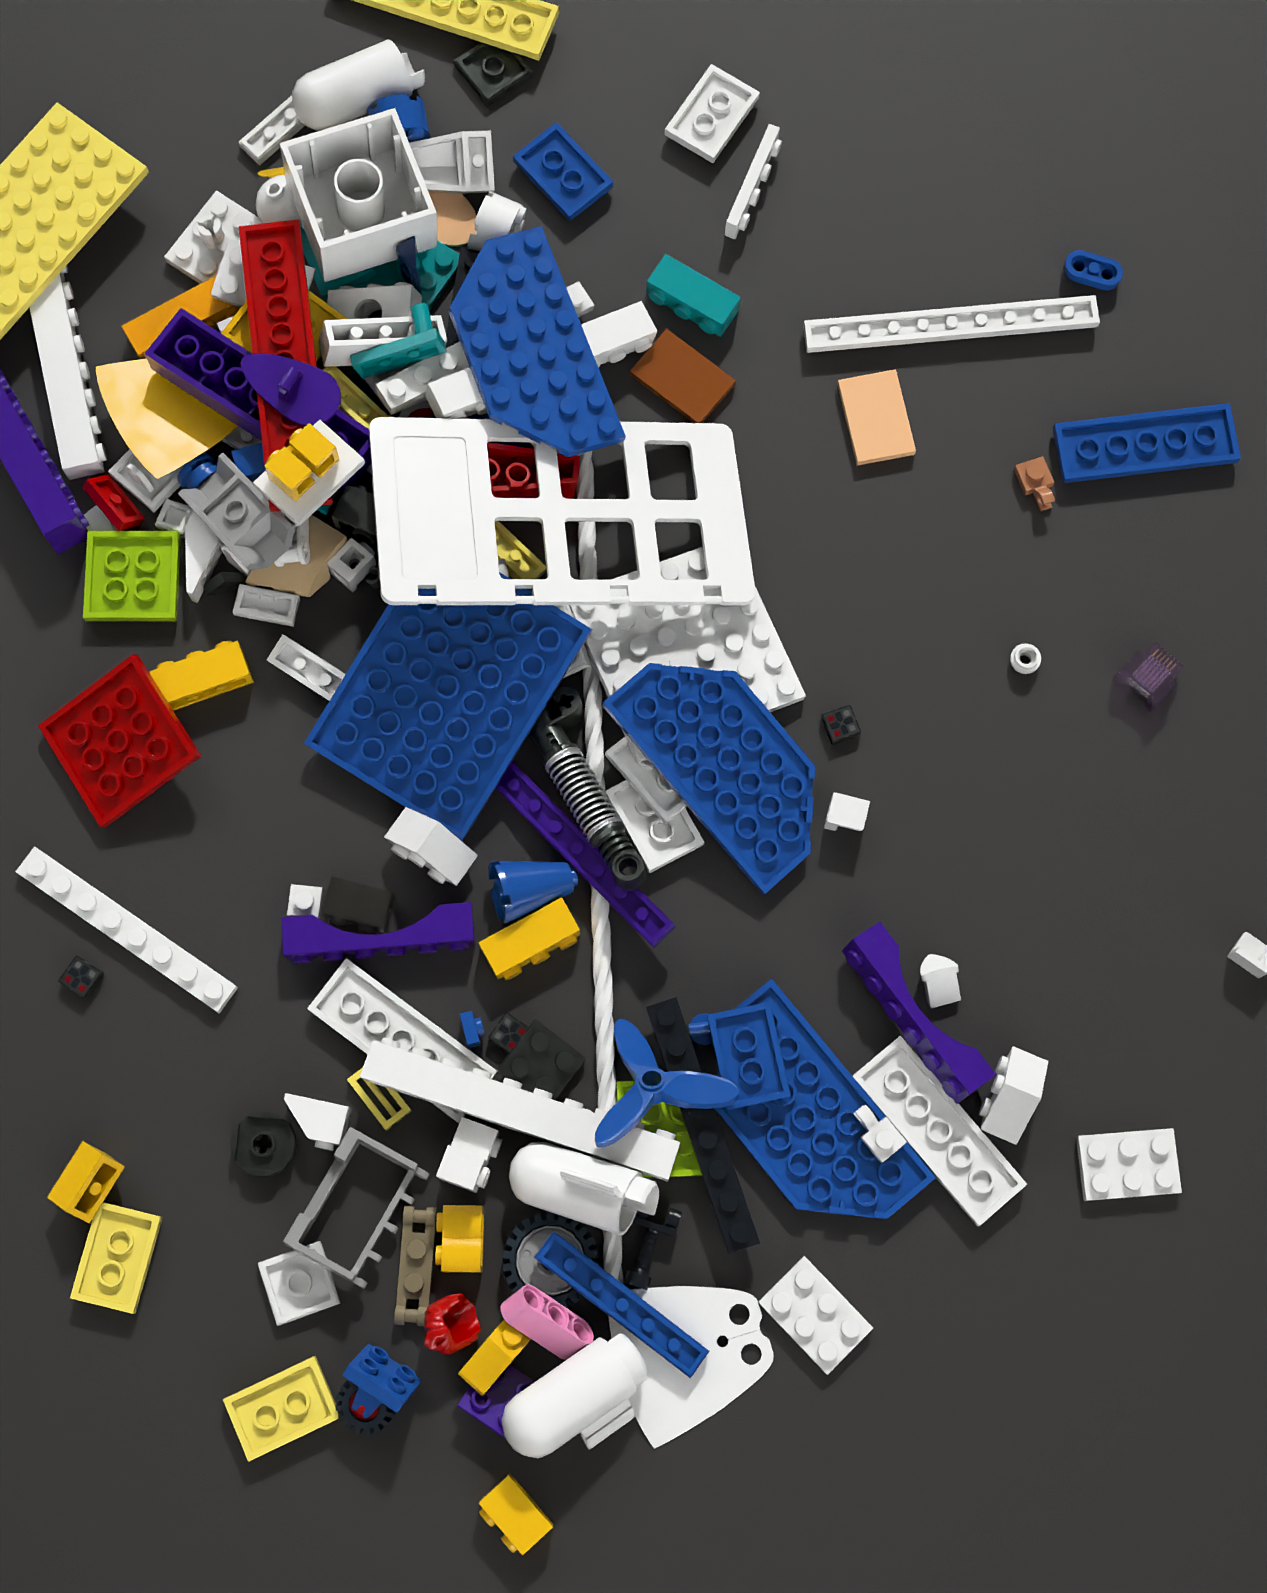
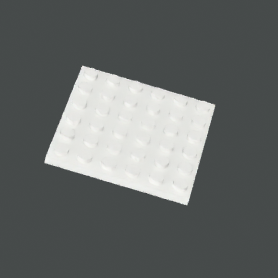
[570,547,806,763]

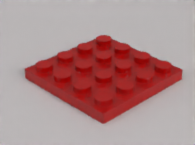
[38,654,202,828]

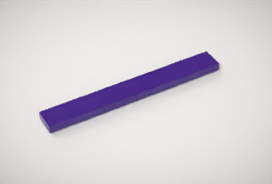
[496,761,676,948]

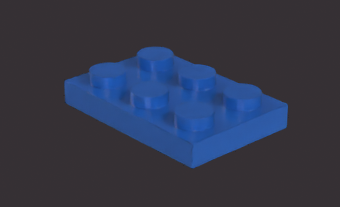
[513,122,613,222]
[707,1002,791,1110]

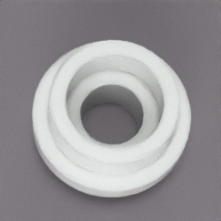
[1010,644,1041,674]

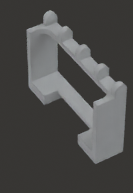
[283,1127,429,1289]

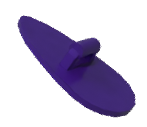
[241,353,341,427]

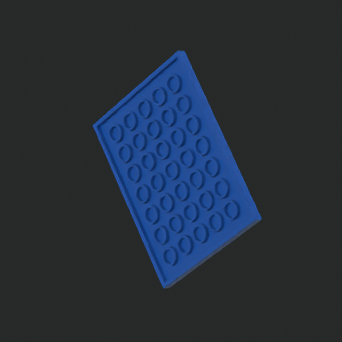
[304,572,593,841]

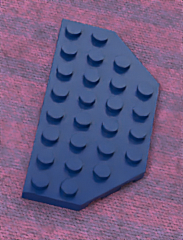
[449,226,626,457]
[601,663,815,894]
[714,978,936,1219]

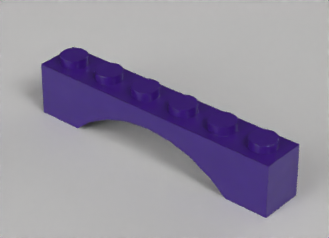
[281,902,476,964]
[842,921,996,1104]

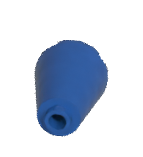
[488,861,578,924]

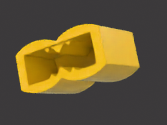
[435,1205,484,1273]

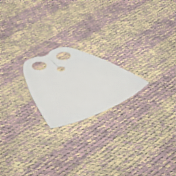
[609,1286,774,1449]

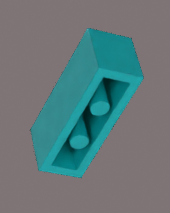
[646,254,741,337]

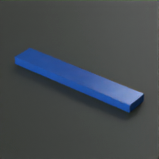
[533,1231,710,1378]

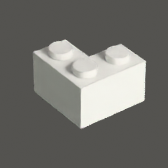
[384,807,478,886]
[979,1046,1048,1145]
[436,1117,503,1193]

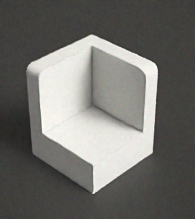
[824,792,870,831]
[1227,932,1267,979]

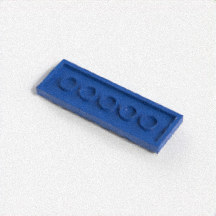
[1053,403,1241,483]

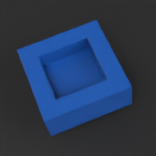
[460,1011,485,1048]

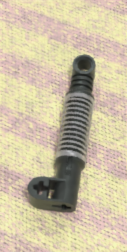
[529,687,646,891]

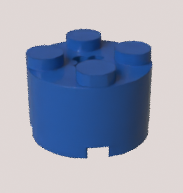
[367,94,430,143]

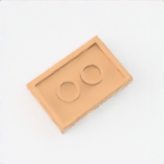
[837,369,916,466]

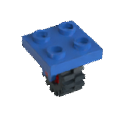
[335,1343,422,1435]

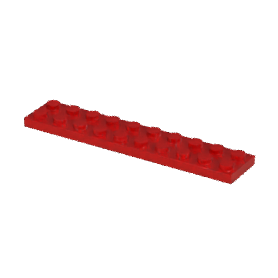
[239,219,333,512]

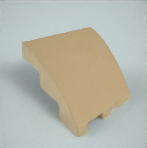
[246,515,348,597]

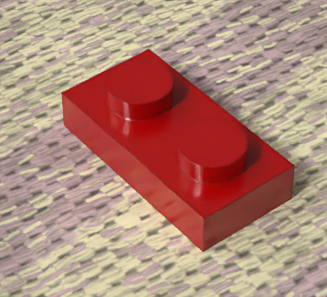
[82,474,145,531]

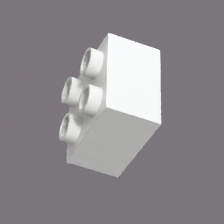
[280,108,437,282]

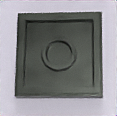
[454,42,534,107]

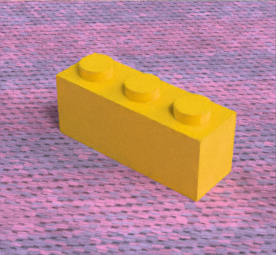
[149,641,254,711]
[478,897,580,980]

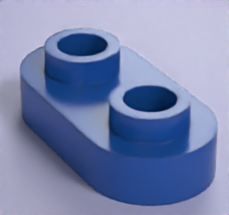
[1063,250,1123,291]

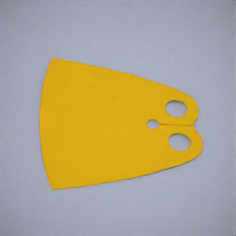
[96,359,238,479]

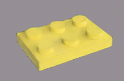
[70,1203,163,1314]
[223,1356,340,1462]

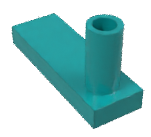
[350,303,447,379]

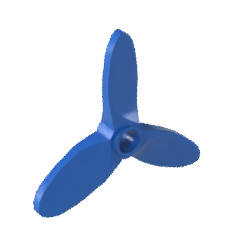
[595,1019,739,1148]

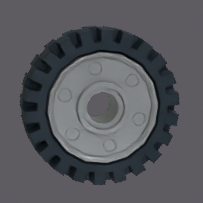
[502,1212,599,1307]

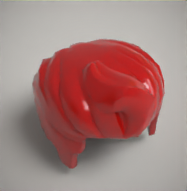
[424,1293,481,1355]

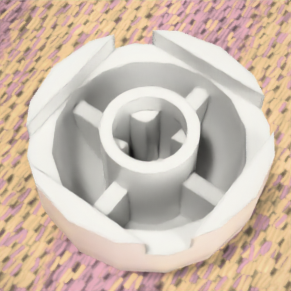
[255,175,304,229]

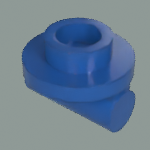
[688,1013,712,1046]

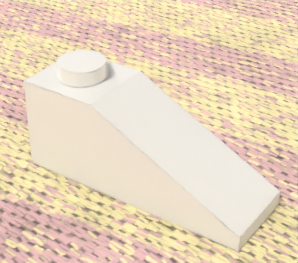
[185,508,224,603]

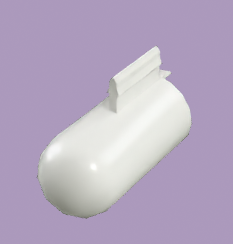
[292,39,425,131]
[509,1142,659,1235]
[501,1333,648,1459]

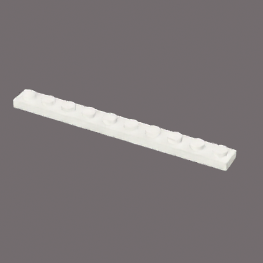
[803,295,1100,353]

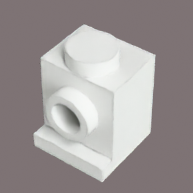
[327,537,377,592]

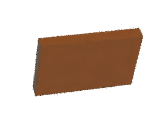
[630,328,736,423]

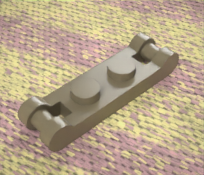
[394,1206,437,1327]

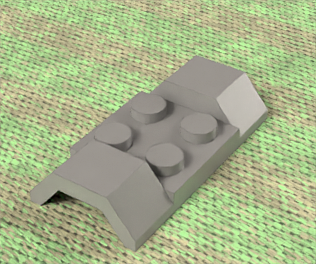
[178,453,295,570]

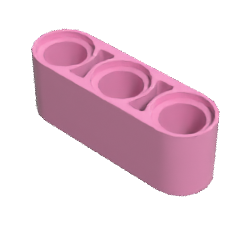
[500,1284,594,1360]

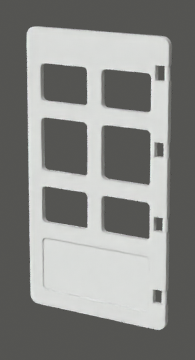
[369,417,756,605]

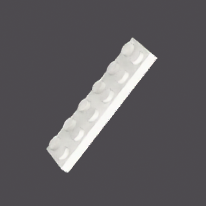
[307,958,498,1123]
[853,1036,1027,1227]

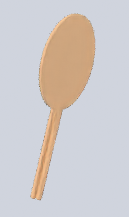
[428,191,477,247]

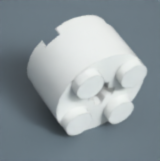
[467,191,527,251]

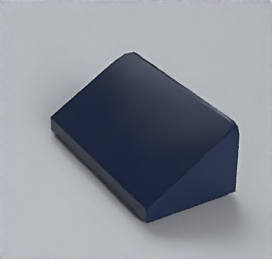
[396,236,421,294]

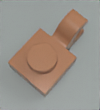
[1014,456,1055,512]

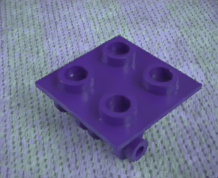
[457,1365,535,1440]

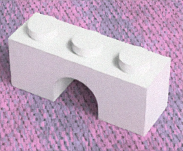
[327,282,422,319]

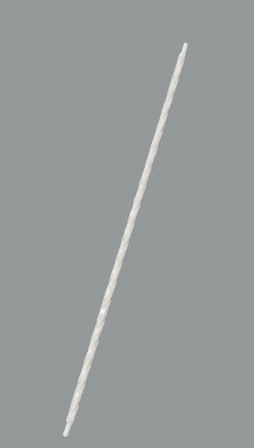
[576,451,623,1317]

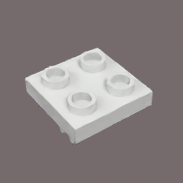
[108,449,185,512]

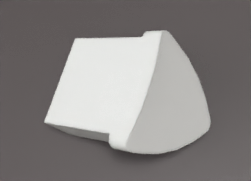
[920,954,961,1008]

